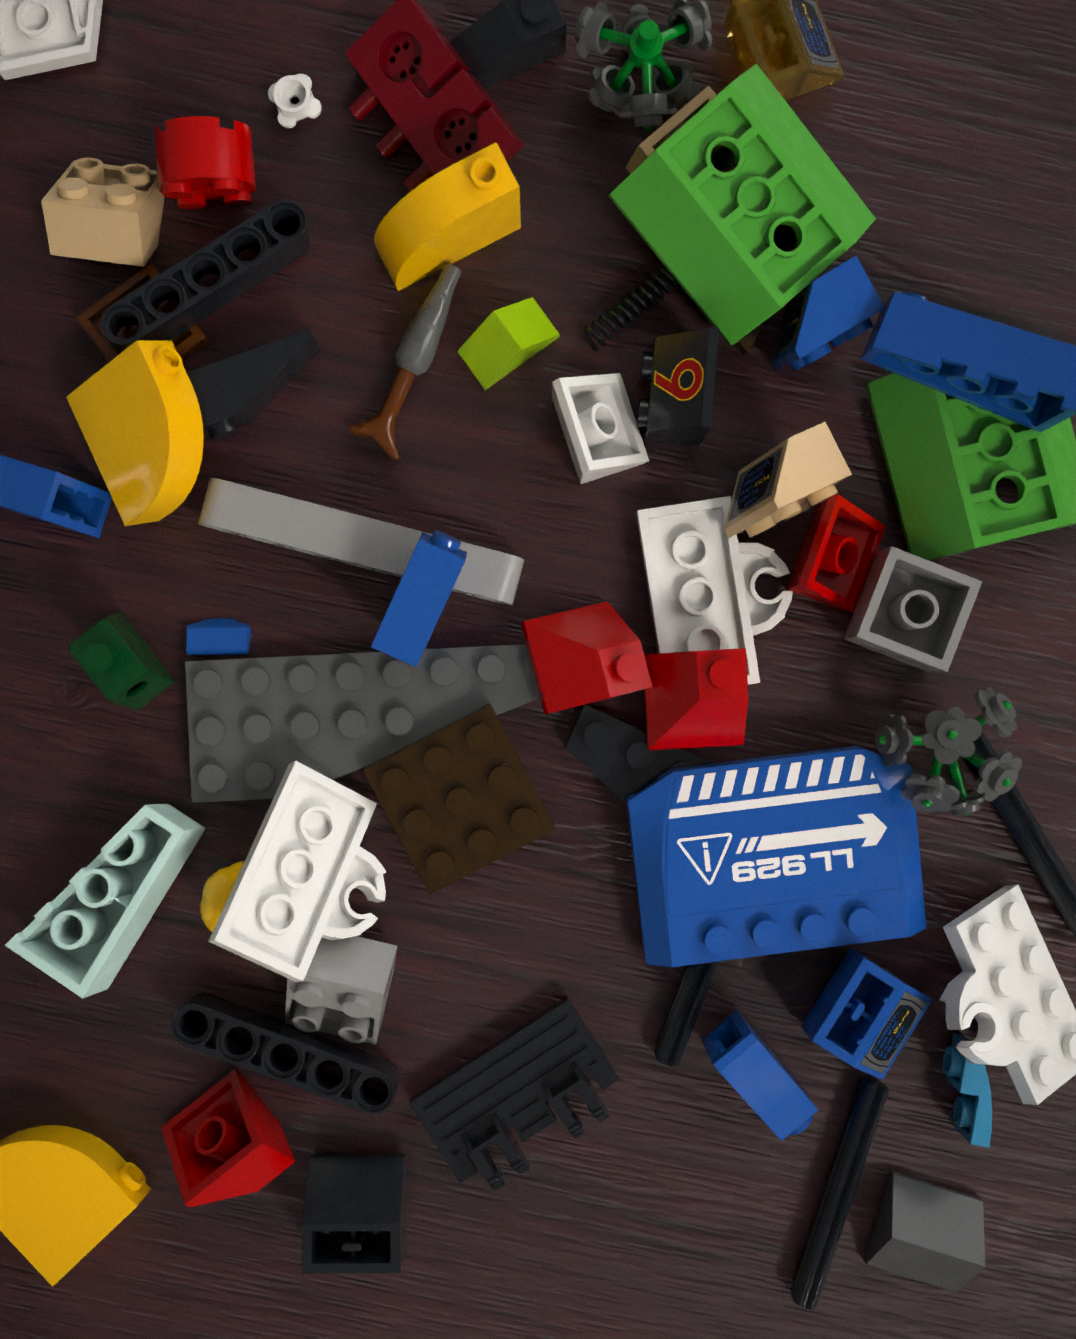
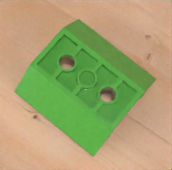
[609,63,876,346]
[866,373,1076,561]

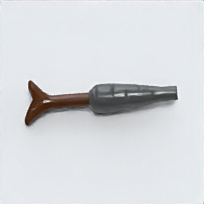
[348,263,462,460]

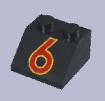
[637,328,719,445]

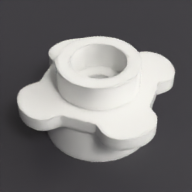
[268,73,322,128]

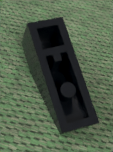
[450,0,567,89]
[186,329,320,442]

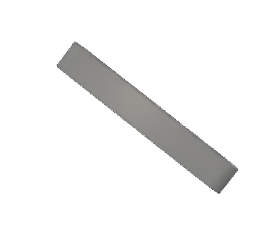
[198,478,524,606]

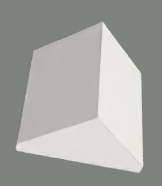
[552,373,649,485]

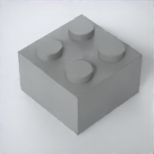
[844,546,983,673]

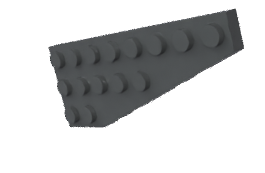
[185,644,540,803]

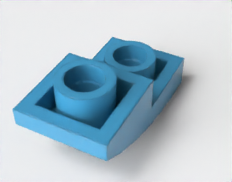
[942,1033,992,1148]

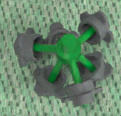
[574,0,712,131]

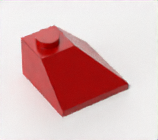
[520,601,652,715]
[644,648,749,750]
[161,1069,295,1208]

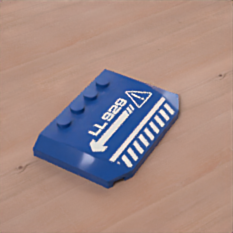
[626,746,926,967]

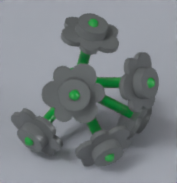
[875,687,1022,815]

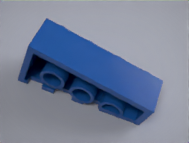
[860,291,1076,432]

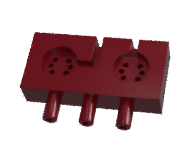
[344,0,525,192]

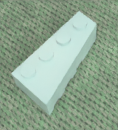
[5,804,206,999]

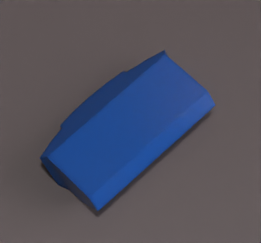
[186,618,252,655]

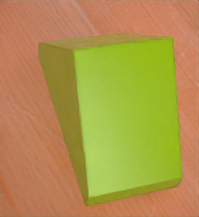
[457,297,560,391]

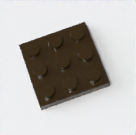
[363,703,556,894]

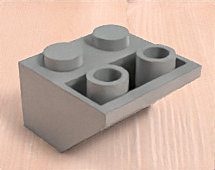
[285,936,397,1044]

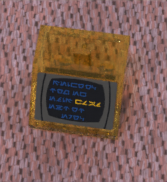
[724,0,845,100]

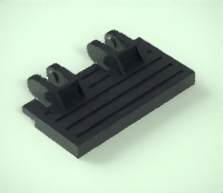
[409,996,619,1191]

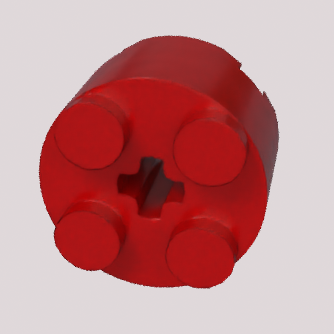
[153,116,256,210]

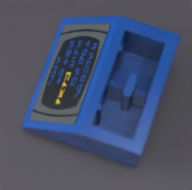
[771,256,884,372]
[801,947,933,1080]

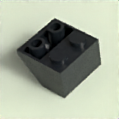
[302,1154,406,1274]

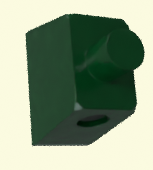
[68,612,176,710]

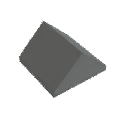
[864,1170,985,1292]

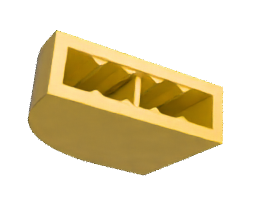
[374,142,521,291]
[66,341,204,526]
[0,1125,151,1287]

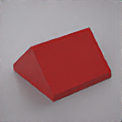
[786,494,886,613]

